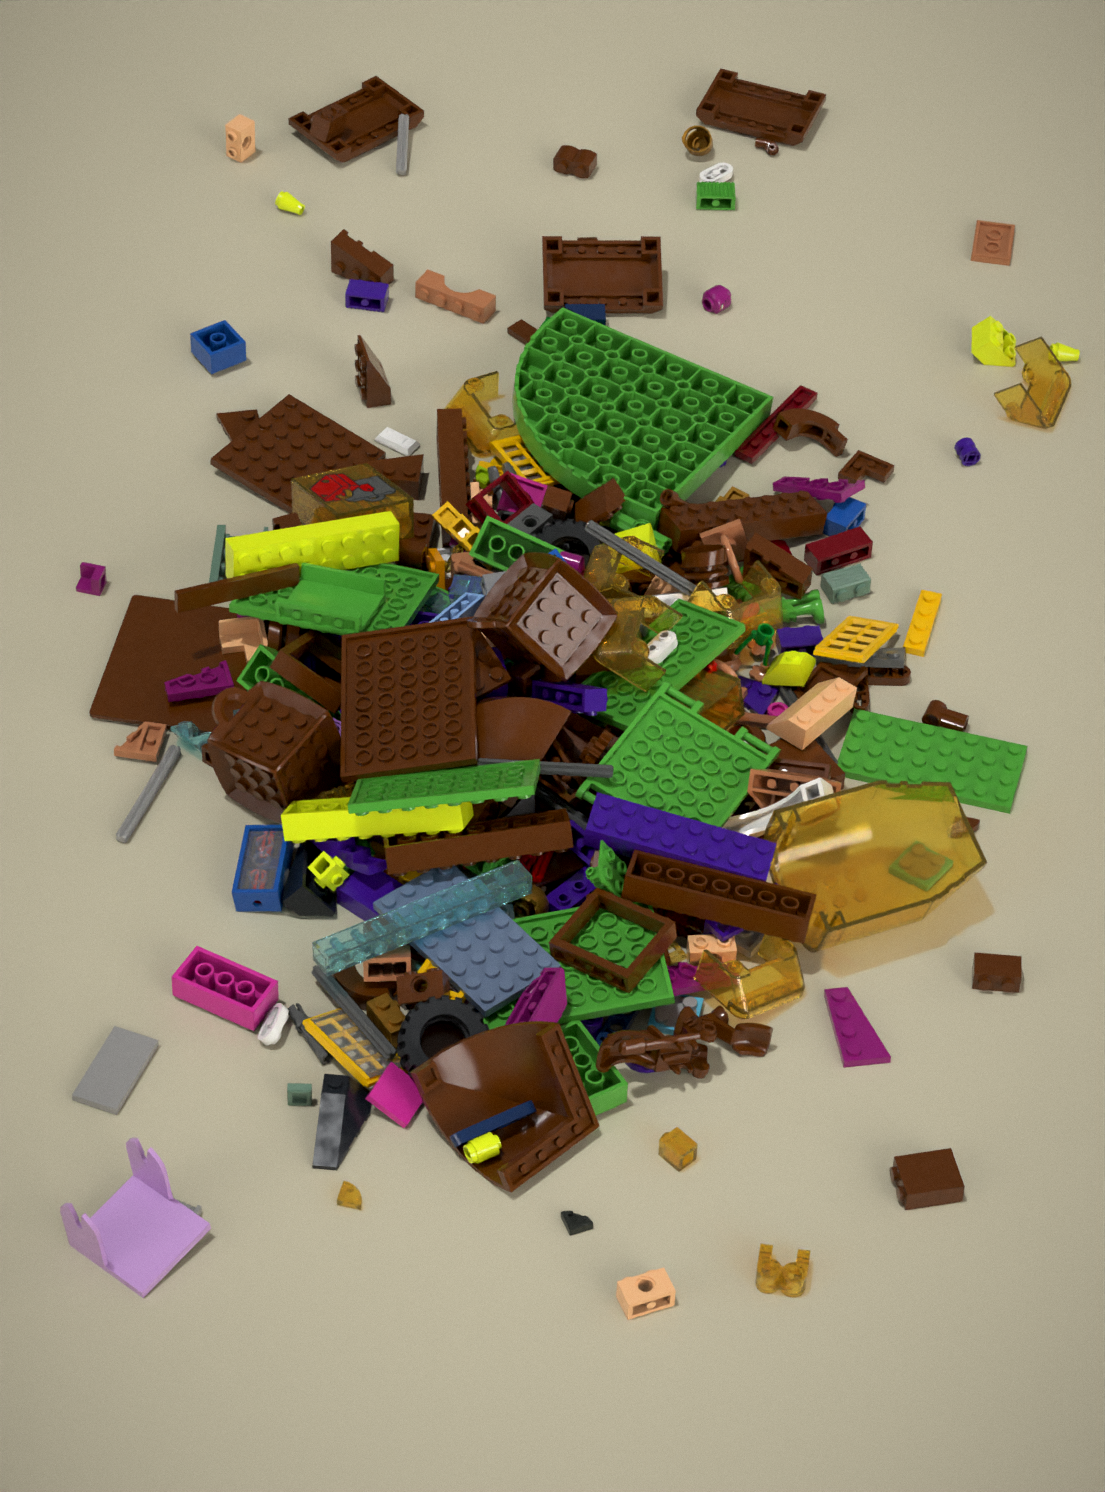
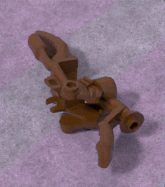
[596,1006,773,1078]

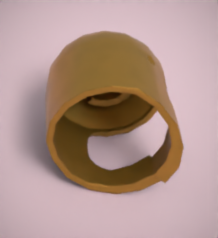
[682,125,713,156]

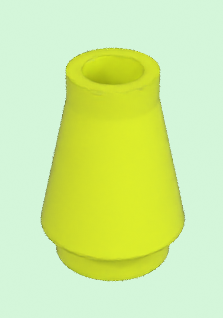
[275,191,305,215]
[1049,342,1080,362]

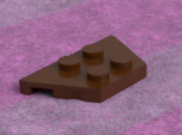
[794,662,868,699]

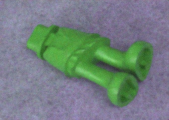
[752,589,824,624]

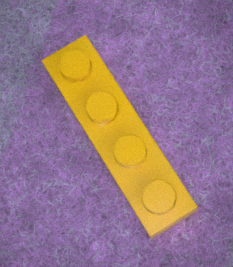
[903,589,942,657]

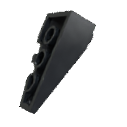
[283,840,336,916]
[312,1074,372,1171]

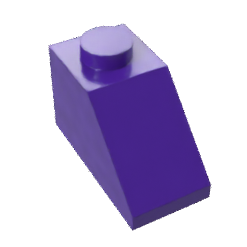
[570,819,600,866]

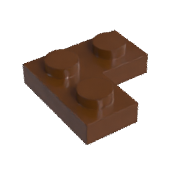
[838,450,895,484]

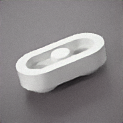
[699,163,733,183]
[641,630,678,665]
[258,1003,289,1045]

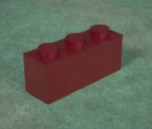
[804,526,873,576]

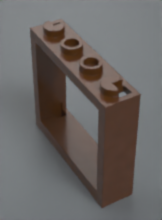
[270,629,342,714]
[549,887,677,993]

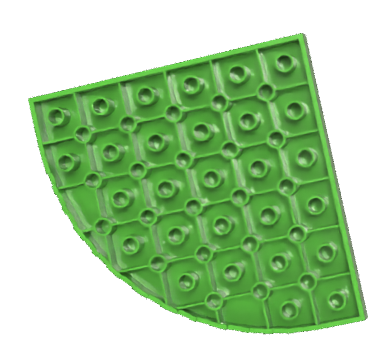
[512,307,773,530]

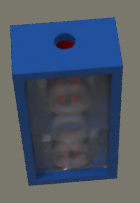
[232,825,295,912]

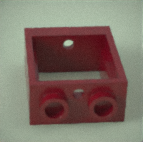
[465,470,534,525]

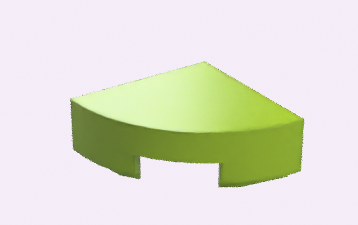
[475,465,491,489]

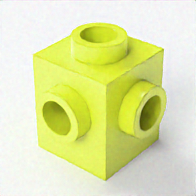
[308,851,349,891]

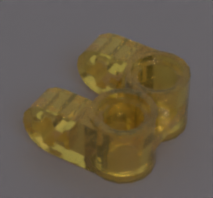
[755,1243,811,1298]

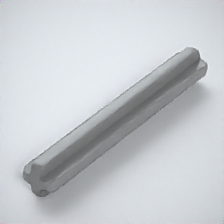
[396,114,409,175]

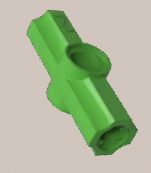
[610,511,672,556]

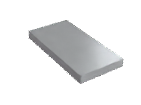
[72,1026,159,1115]

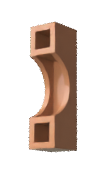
[415,269,496,324]

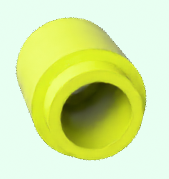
[463,1132,502,1164]

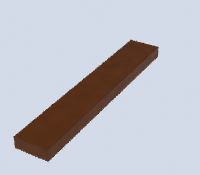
[174,563,299,613]

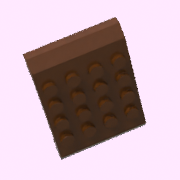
[696,68,826,146]
[288,76,424,163]
[542,236,663,314]

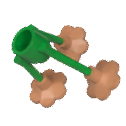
[724,623,775,683]

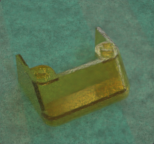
[994,336,1072,429]
[445,371,525,458]
[583,536,664,615]
[687,560,783,649]
[593,595,683,692]
[694,934,805,1019]

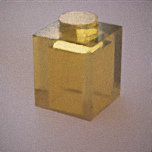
[658,1127,698,1172]

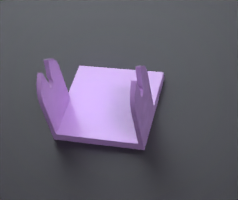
[60,1137,211,1298]

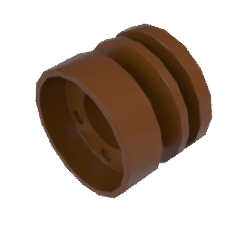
[681,544,729,590]

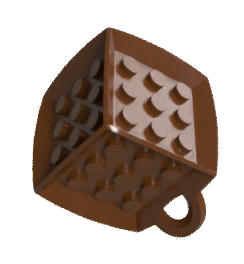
[467,552,618,682]
[207,681,341,824]

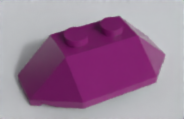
[505,967,567,1025]

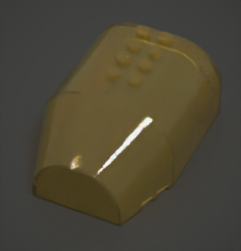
[764,780,987,953]

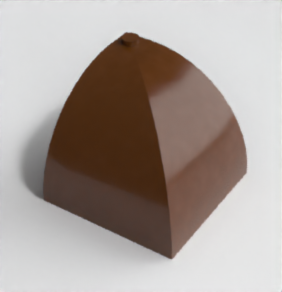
[444,696,571,808]
[411,1021,600,1193]

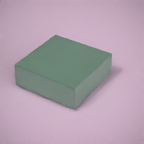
[287,1083,312,1106]

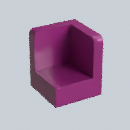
[76,562,107,596]

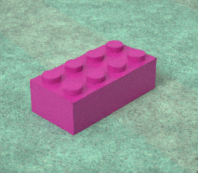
[171,946,279,1031]

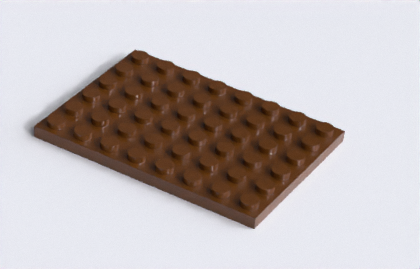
[340,616,477,782]

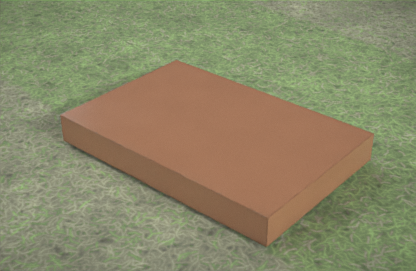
[971,220,1015,266]

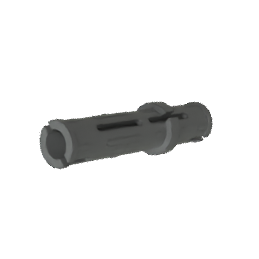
[288,1003,334,1064]

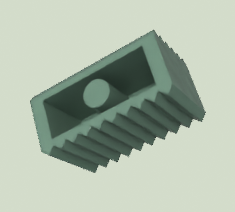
[820,563,871,604]

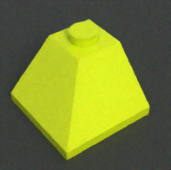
[762,651,816,687]

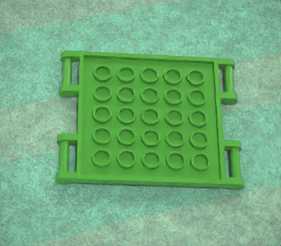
[575,681,781,828]

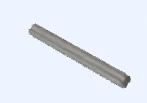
[116,745,181,843]

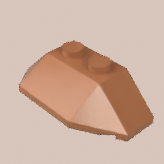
[747,769,842,824]

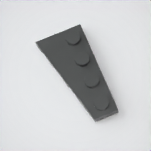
[816,647,905,668]

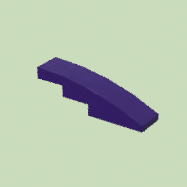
[309,837,387,875]

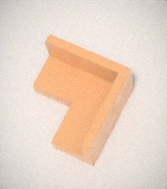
[219,616,268,664]

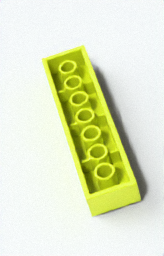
[225,511,400,578]
[281,797,474,844]

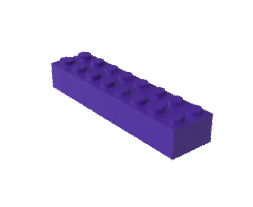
[582,792,777,882]

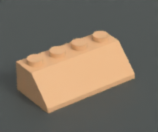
[766,677,857,750]

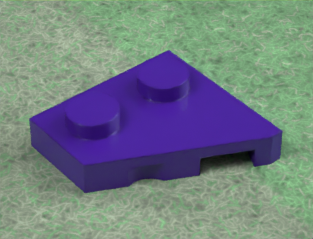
[738,675,779,715]

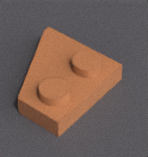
[114,721,167,762]

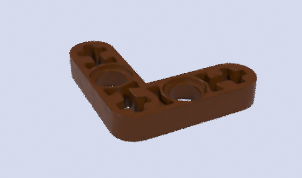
[848,665,911,714]

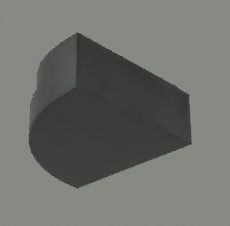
[561,1211,593,1236]

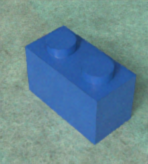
[823,497,866,536]

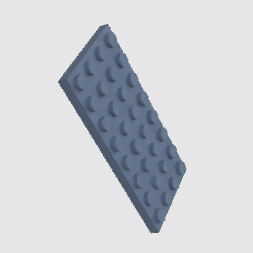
[373,865,561,1018]

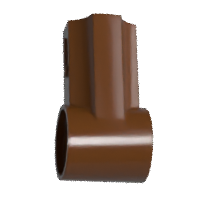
[922,700,969,732]

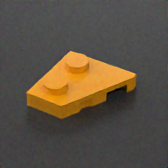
[426,548,445,590]

